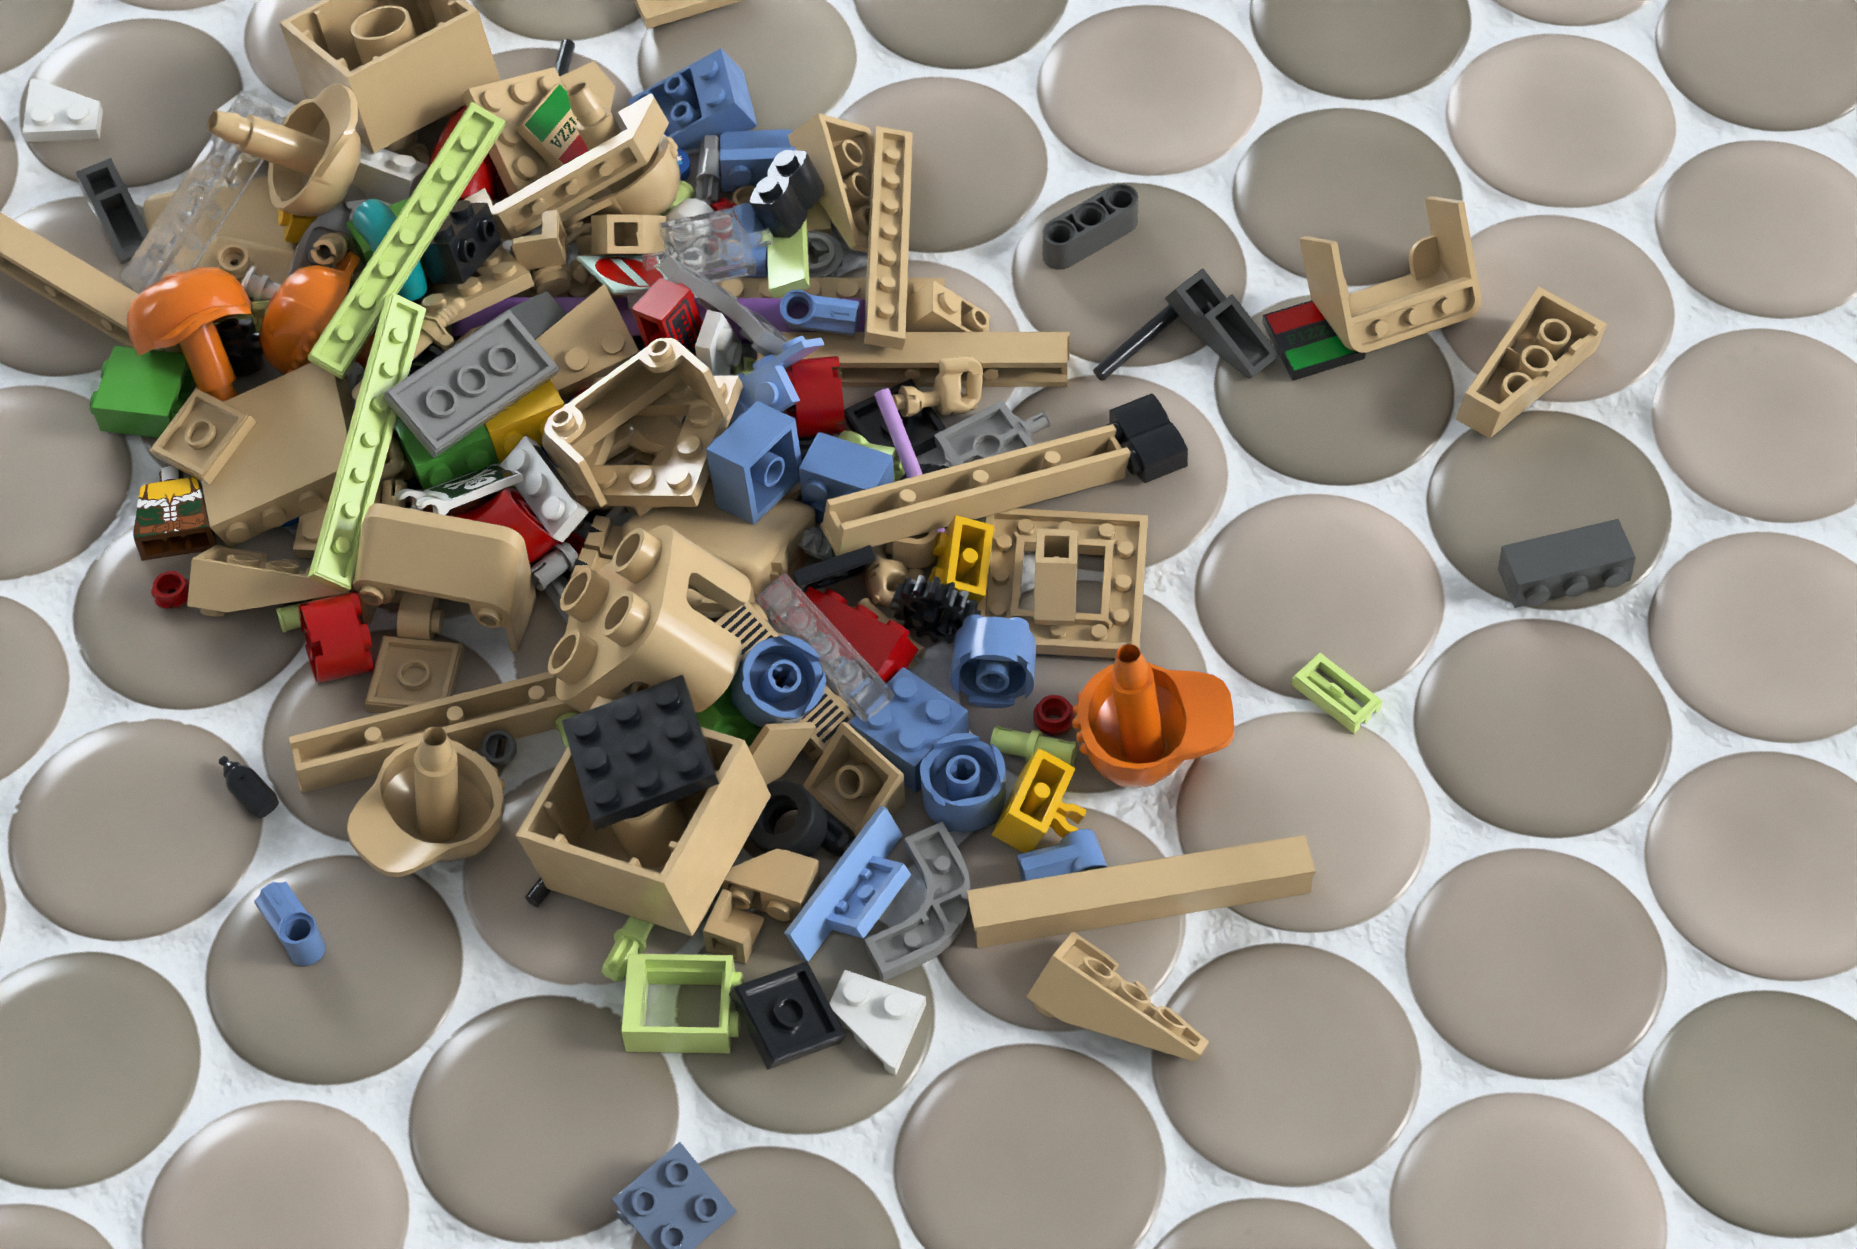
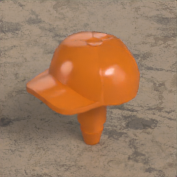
[259,251,376,374]
[127,267,253,402]
[1072,644,1234,788]

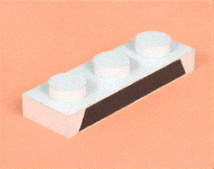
[500,436,588,543]

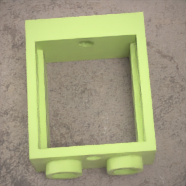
[621,954,743,1054]

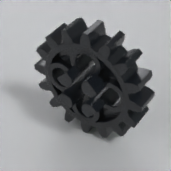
[890,575,981,644]

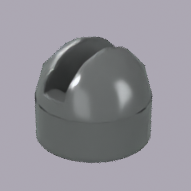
[481,730,517,765]

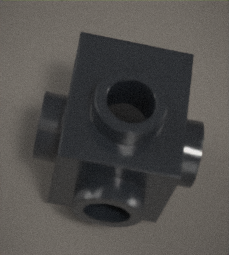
[215,317,263,377]

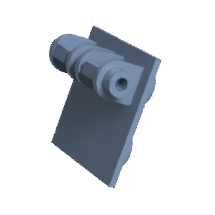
[612,1142,737,1249]

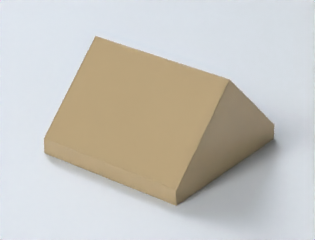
[803,722,906,837]

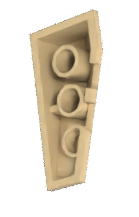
[788,113,873,253]
[187,544,354,616]
[1026,932,1209,1062]

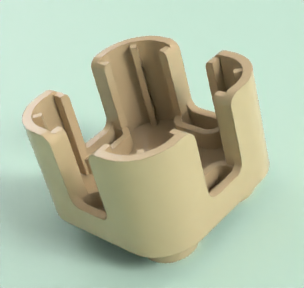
[548,525,751,713]

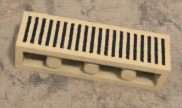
[715,602,855,761]

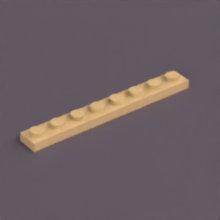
[864,126,913,350]

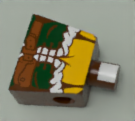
[133,466,217,561]

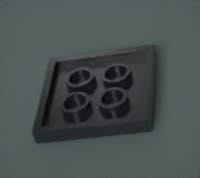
[562,675,719,830]

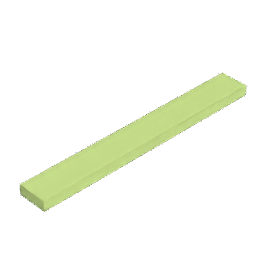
[308,102,505,380]
[308,292,426,593]

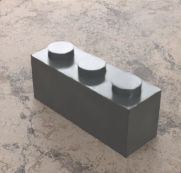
[1498,519,1636,608]

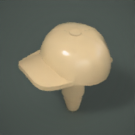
[559,82,680,229]
[207,83,361,217]
[347,726,506,877]

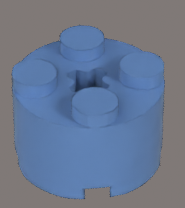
[951,615,1036,708]
[731,635,826,728]
[920,733,1006,832]

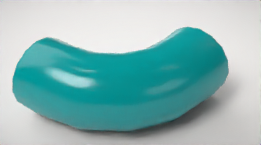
[353,199,427,301]

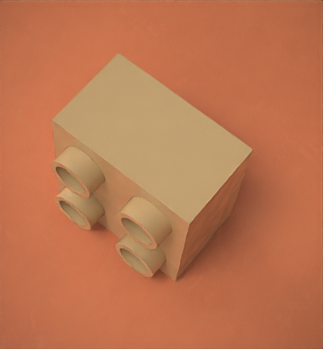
[279,0,500,153]
[516,696,771,937]

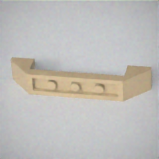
[464,93,669,240]

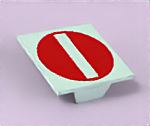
[577,255,668,309]

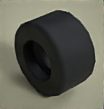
[748,780,828,857]

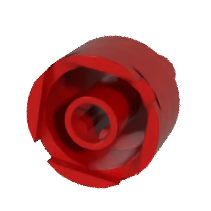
[785,356,845,439]
[298,592,374,683]

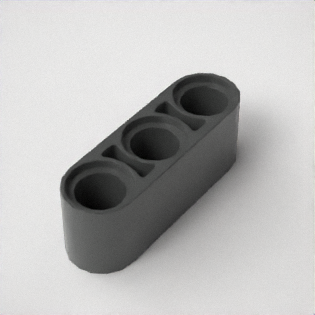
[1042,184,1138,270]

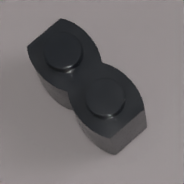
[750,150,824,238]
[1106,393,1188,483]

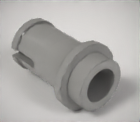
[530,542,579,591]

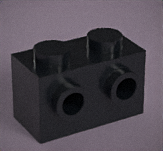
[422,200,502,284]

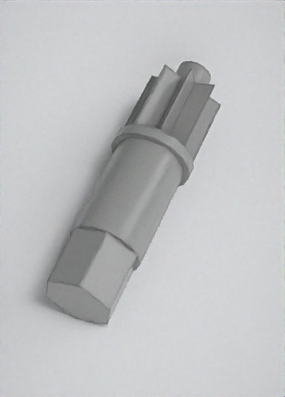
[695,135,721,205]

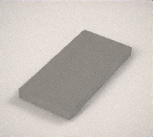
[383,310,560,458]

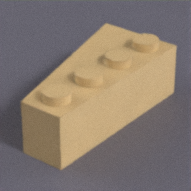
[536,284,639,401]
[1456,286,1608,439]

